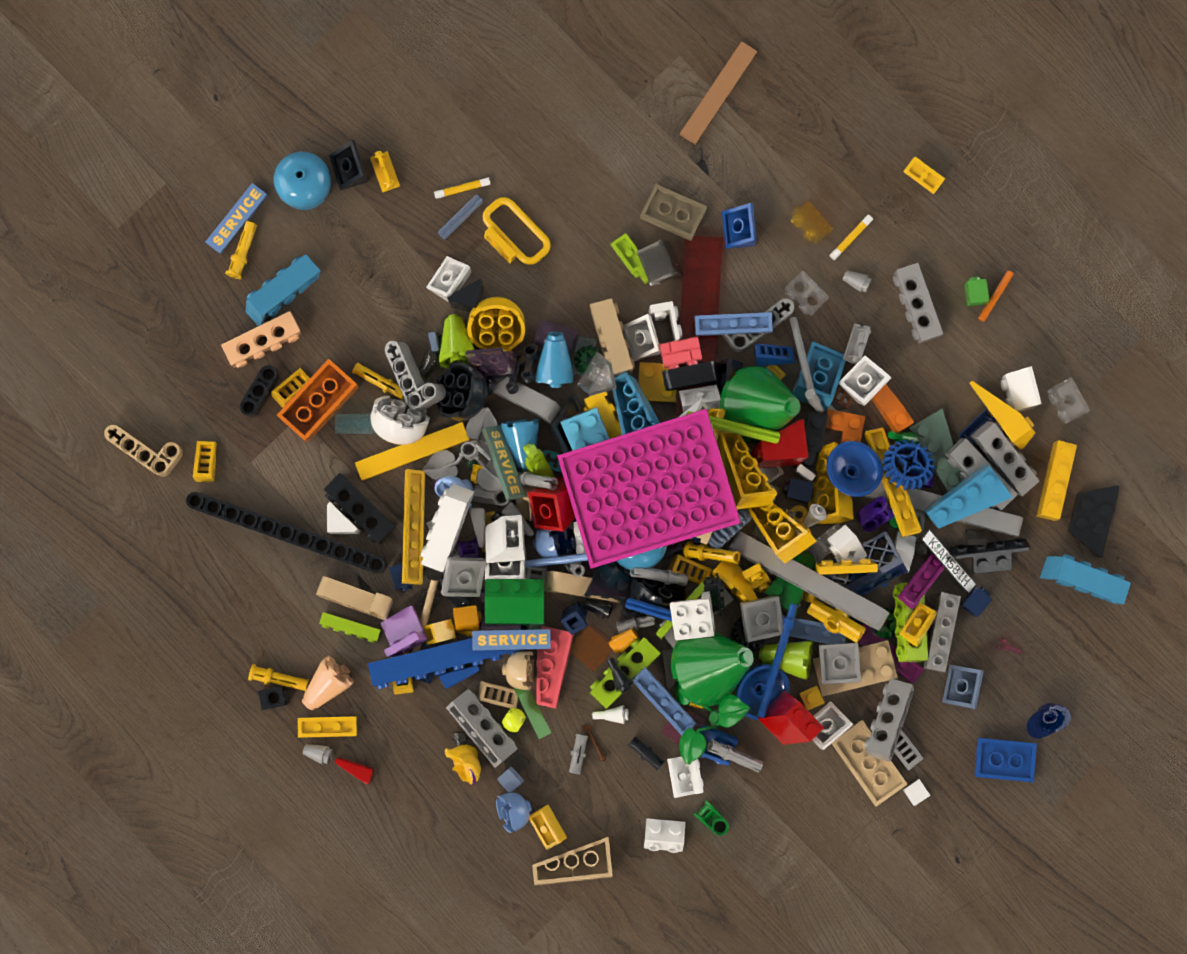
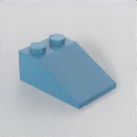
[792,341,846,411]

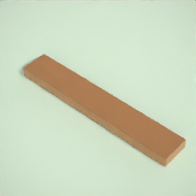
[680,41,757,145]

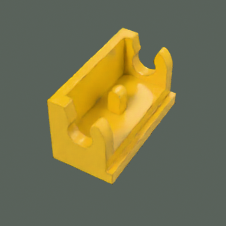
[903,157,945,194]

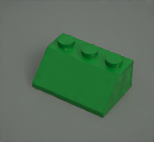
[485,579,545,624]

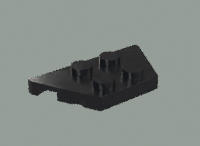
[549,393,585,454]
[1067,486,1120,558]
[584,561,633,601]

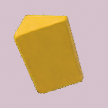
[899,602,936,647]
[529,805,567,850]

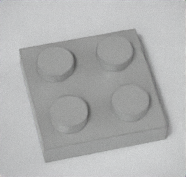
[441,557,486,597]
[740,595,784,642]
[819,643,861,684]

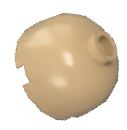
[502,651,534,690]

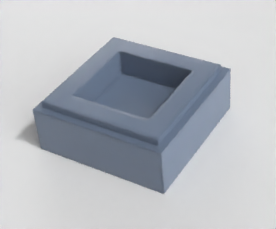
[428,332,442,354]
[497,766,524,793]

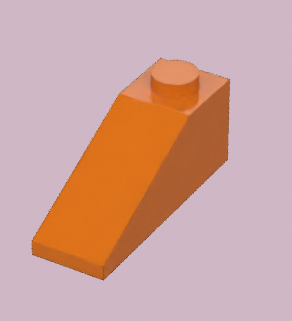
[872,384,914,433]

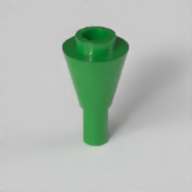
[888,431,917,445]

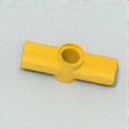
[807,599,866,643]

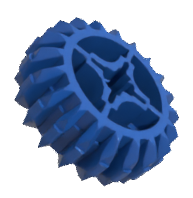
[882,439,935,491]

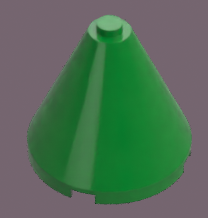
[720,366,800,443]
[671,631,753,707]

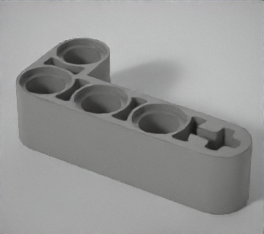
[722,299,794,352]
[385,341,446,410]
[492,371,561,424]

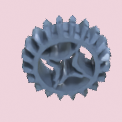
[708,508,752,549]

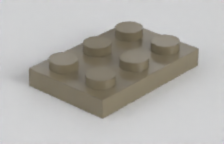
[640,184,708,241]

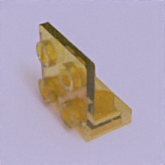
[791,201,833,245]

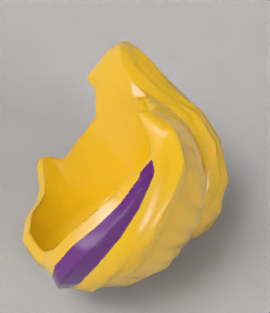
[445,744,481,785]

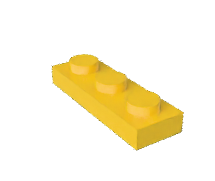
[815,558,878,575]
[298,716,357,738]

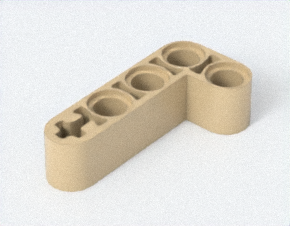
[104,425,183,477]
[544,571,621,603]
[316,576,393,620]

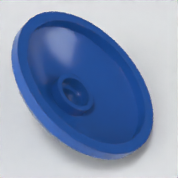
[826,441,883,497]
[735,664,790,720]

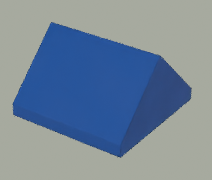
[722,203,757,249]

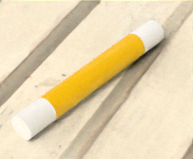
[434,177,491,199]
[829,215,873,260]

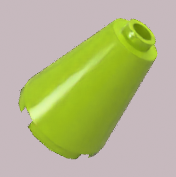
[439,314,477,369]
[759,641,813,679]

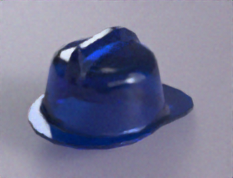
[1026,703,1071,739]

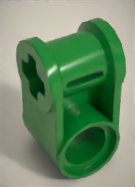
[693,800,729,836]

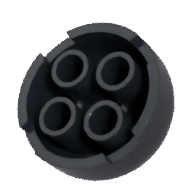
[434,362,488,421]
[630,569,689,619]

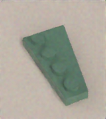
[909,409,964,492]

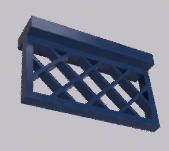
[822,531,908,596]

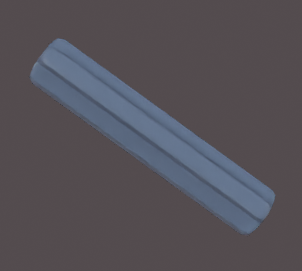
[438,194,483,239]

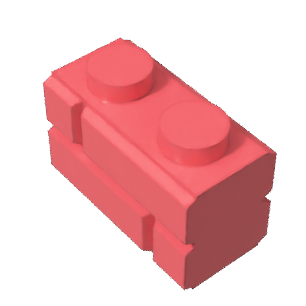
[660,337,702,370]

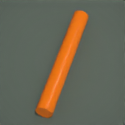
[978,270,1014,322]

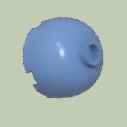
[533,529,567,558]
[496,792,531,833]

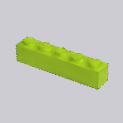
[319,612,382,643]

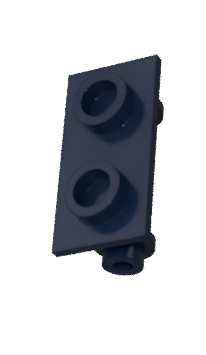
[958,409,997,446]

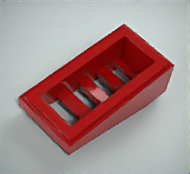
[334,757,374,785]

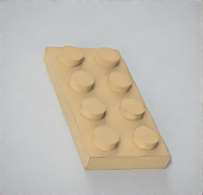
[812,640,898,697]
[831,720,907,806]

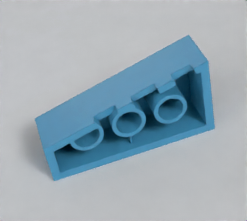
[246,254,321,326]
[610,372,660,435]
[924,464,1013,529]
[1040,554,1131,605]

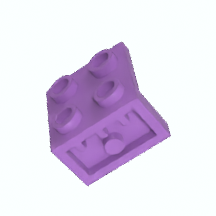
[381,606,429,657]

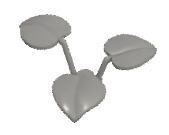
[423,407,503,491]

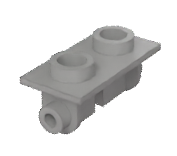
[843,324,871,365]

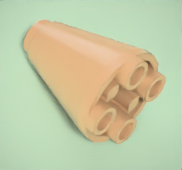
[302,655,354,710]

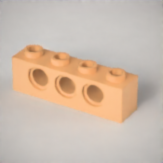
[221,311,302,368]

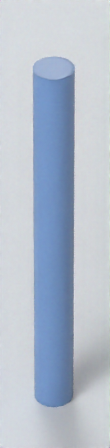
[525,553,588,568]

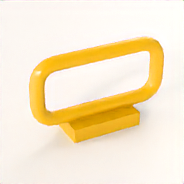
[483,197,551,265]

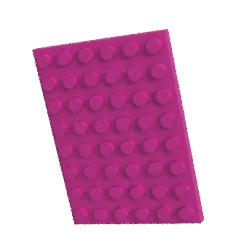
[557,409,741,568]

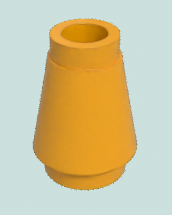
[609,628,638,654]

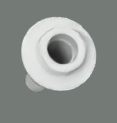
[803,504,827,528]
[592,705,629,724]

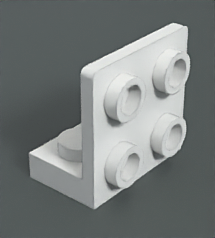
[649,301,682,341]
[679,385,720,413]
[670,591,715,640]

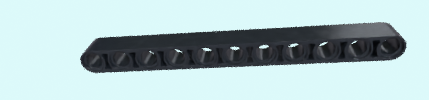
[186,492,387,574]

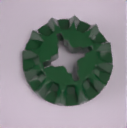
[574,345,605,376]
[871,608,897,639]

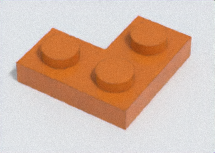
[825,409,865,444]

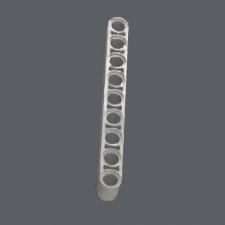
[862,481,1023,537]
[729,531,889,630]

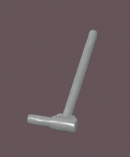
[790,317,824,414]

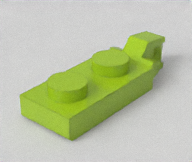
[610,233,652,284]
[523,443,555,478]

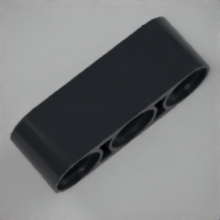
[662,361,720,391]
[240,365,279,418]

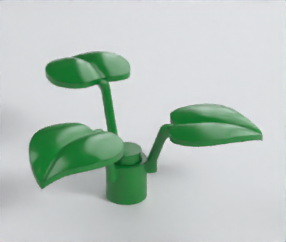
[674,681,750,765]

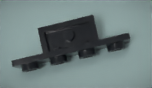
[950,538,1030,574]

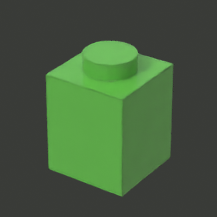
[964,277,989,307]

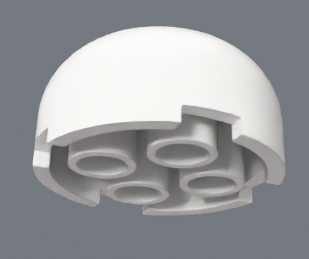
[371,395,430,445]

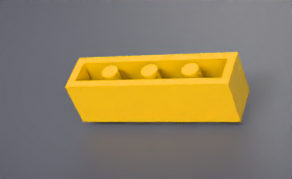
[1036,440,1077,521]

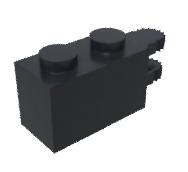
[802,411,828,467]

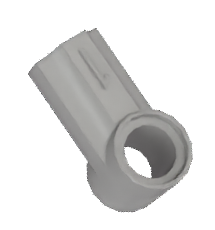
[473,485,512,507]

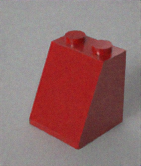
[750,420,808,468]
[528,477,575,532]
[757,691,824,745]

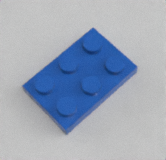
[974,738,1037,783]

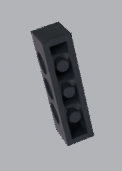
[323,473,396,544]

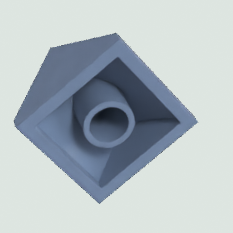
[942,665,984,709]

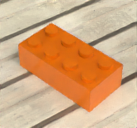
[277,359,359,443]

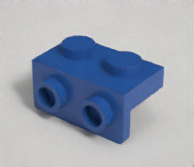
[700,724,739,766]

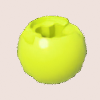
[502,708,526,732]

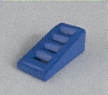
[754,344,795,366]
[438,666,480,689]

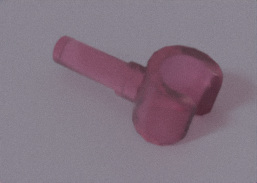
[996,638,1022,655]

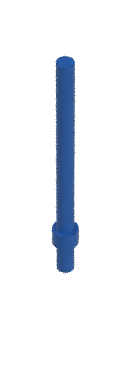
[757,603,798,718]

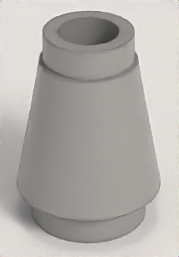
[843,270,872,293]
[303,744,333,765]

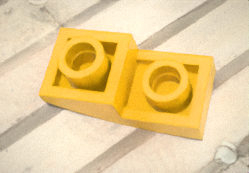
[742,563,773,593]

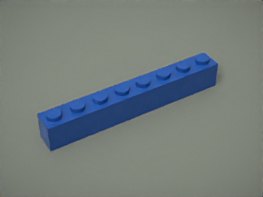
[368,626,521,689]

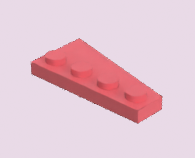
[536,626,574,709]

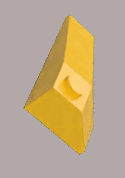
[969,381,1036,450]
[808,442,854,525]
[711,561,758,603]

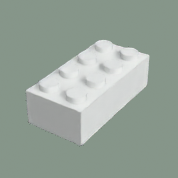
[420,484,474,572]

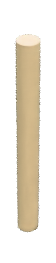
[412,579,438,653]

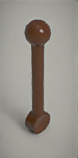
[583,725,606,762]

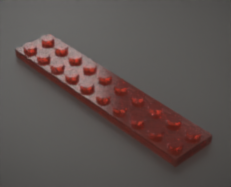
[675,236,723,418]

